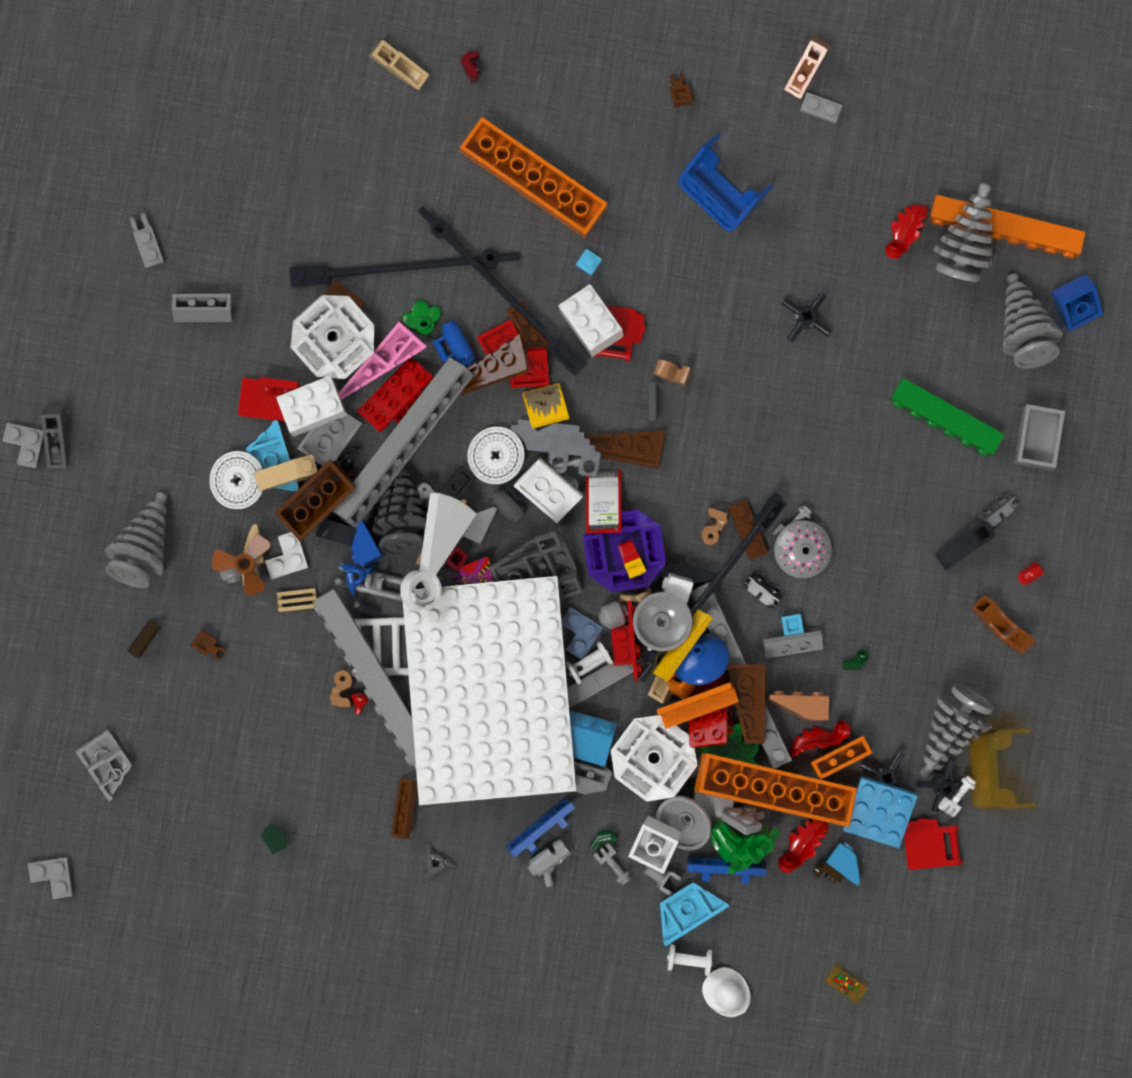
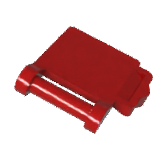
[594,305,645,362]
[904,818,963,870]

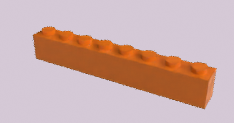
[928,195,1086,259]

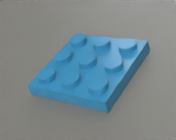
[843,776,918,848]

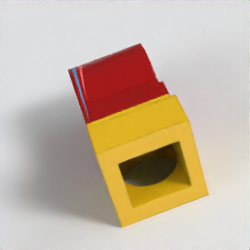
[617,540,646,579]

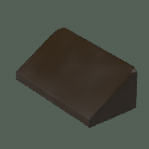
[128,620,161,659]

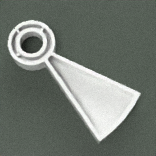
[400,493,477,610]

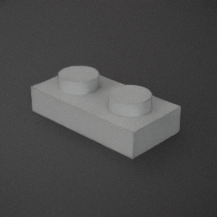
[800,92,843,124]

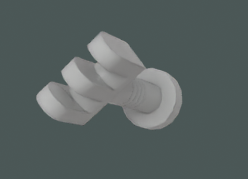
[772,505,812,536]
[593,843,632,886]

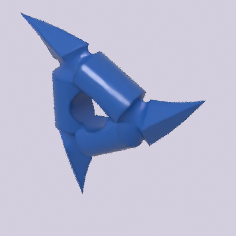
[338,564,374,598]

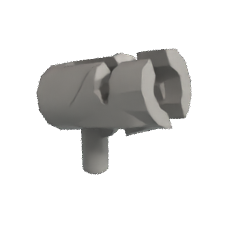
[527,839,571,887]

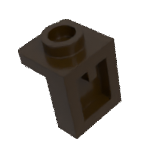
[813,862,844,883]

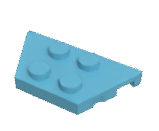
[246,420,300,492]
[660,882,729,946]

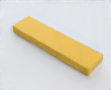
[653,610,713,682]

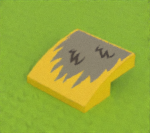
[522,383,569,429]

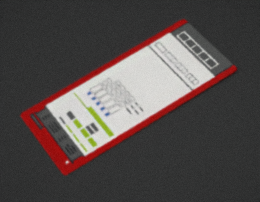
[586,470,621,534]

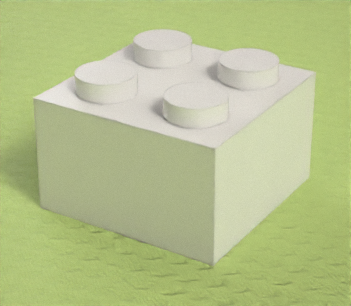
[628,816,683,874]

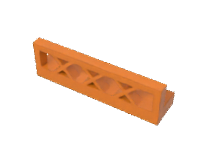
[657,683,740,729]

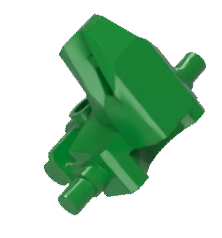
[710,820,780,875]

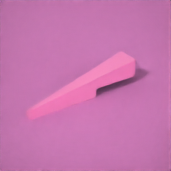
[339,322,427,400]

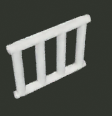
[351,617,409,676]

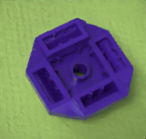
[583,510,666,593]

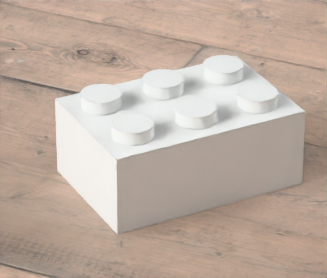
[558,284,624,357]
[276,376,347,437]

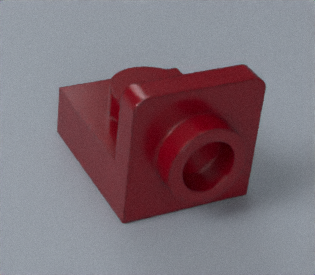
[461,51,480,84]

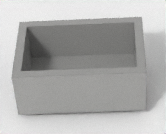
[1014,404,1065,471]

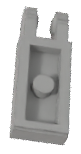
[129,213,164,269]

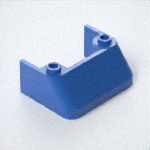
[678,134,773,231]

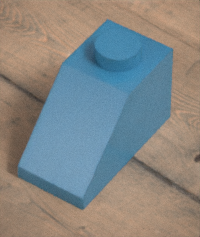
[825,843,860,886]

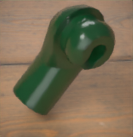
[842,649,869,670]
[589,830,618,851]

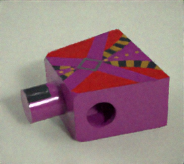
[449,557,493,586]

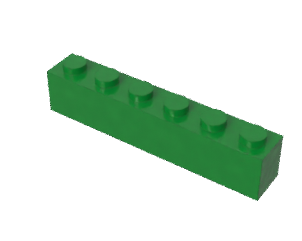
[890,378,1004,457]

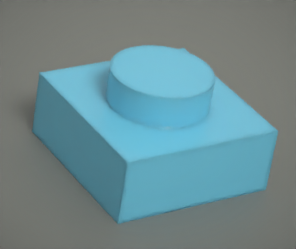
[576,249,602,276]
[781,614,804,636]

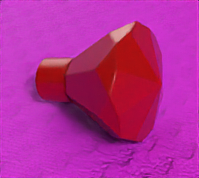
[351,693,369,714]

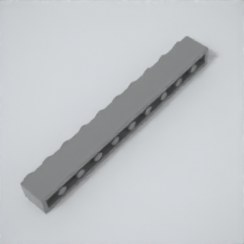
[333,358,474,528]
[690,583,792,769]
[313,589,416,768]

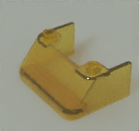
[969,728,1036,810]

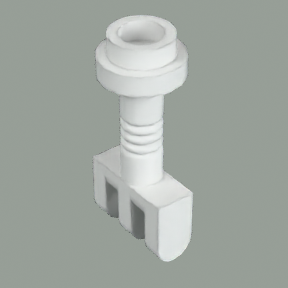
[938,775,977,817]

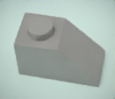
[462,507,498,545]

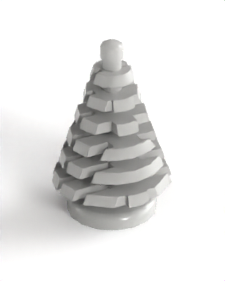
[933,183,992,282]
[1002,273,1063,369]
[105,492,167,588]
[920,683,994,778]

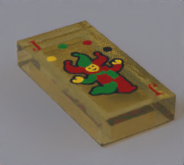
[824,965,868,1004]

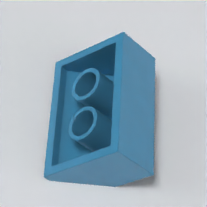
[569,710,617,767]

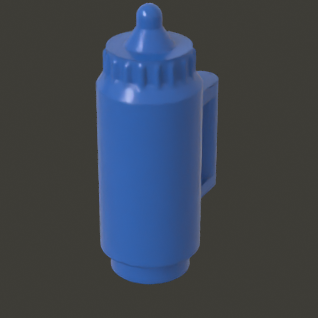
[433,320,476,368]

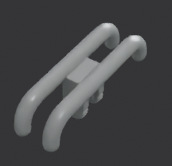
[335,563,404,601]

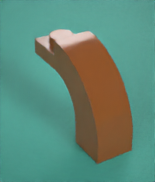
[971,595,1036,655]

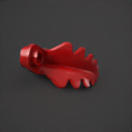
[885,204,928,259]
[789,720,851,759]
[778,820,830,873]

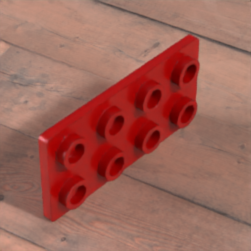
[357,357,434,432]
[238,377,305,422]
[611,601,642,683]
[689,672,733,748]

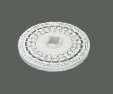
[468,427,525,485]
[210,451,264,509]

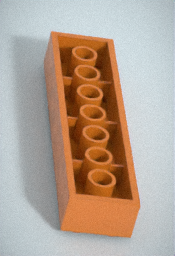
[460,117,608,239]
[694,753,857,827]

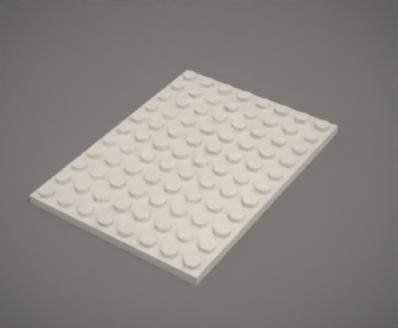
[403,576,576,805]

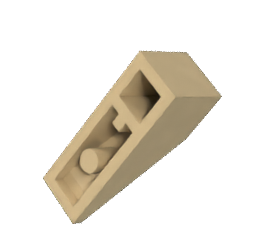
[254,455,318,492]

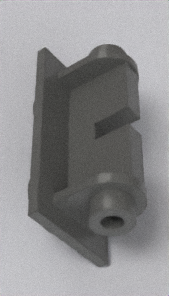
[977,494,1018,528]

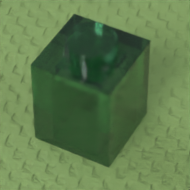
[260,823,291,855]

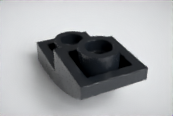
[316,518,357,547]

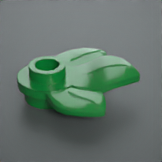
[402,300,441,335]

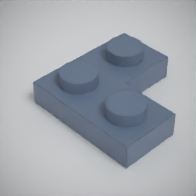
[561,607,603,660]

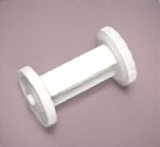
[565,642,613,685]
[667,944,713,976]

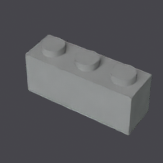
[172,294,232,322]

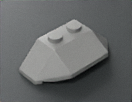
[574,758,612,795]

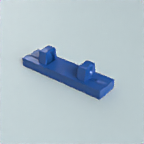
[506,797,575,858]
[687,857,766,884]

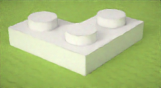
[265,532,308,580]

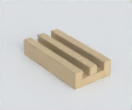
[277,588,317,612]

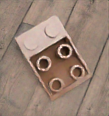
[767,691,829,721]

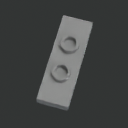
[763,631,823,658]

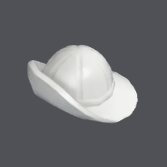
[702,967,751,1017]

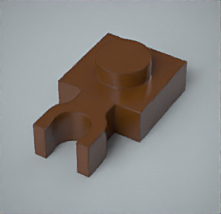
[670,73,693,108]
[190,629,227,661]

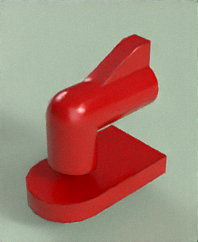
[1018,562,1044,585]

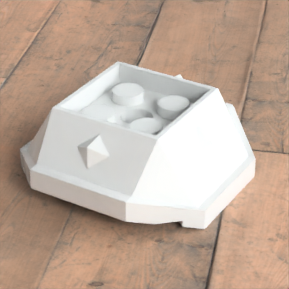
[290,295,374,379]
[611,715,698,801]

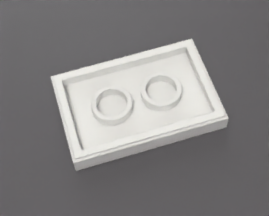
[514,458,583,523]

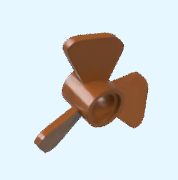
[212,534,270,596]

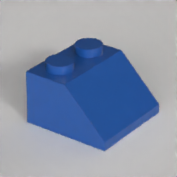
[1051,274,1103,332]
[351,521,386,568]

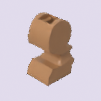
[653,360,692,387]
[701,507,728,546]
[329,670,353,708]

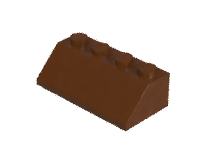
[275,460,356,542]

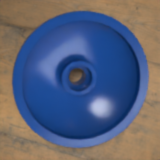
[675,633,730,685]

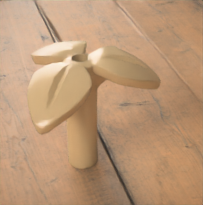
[620,586,652,603]

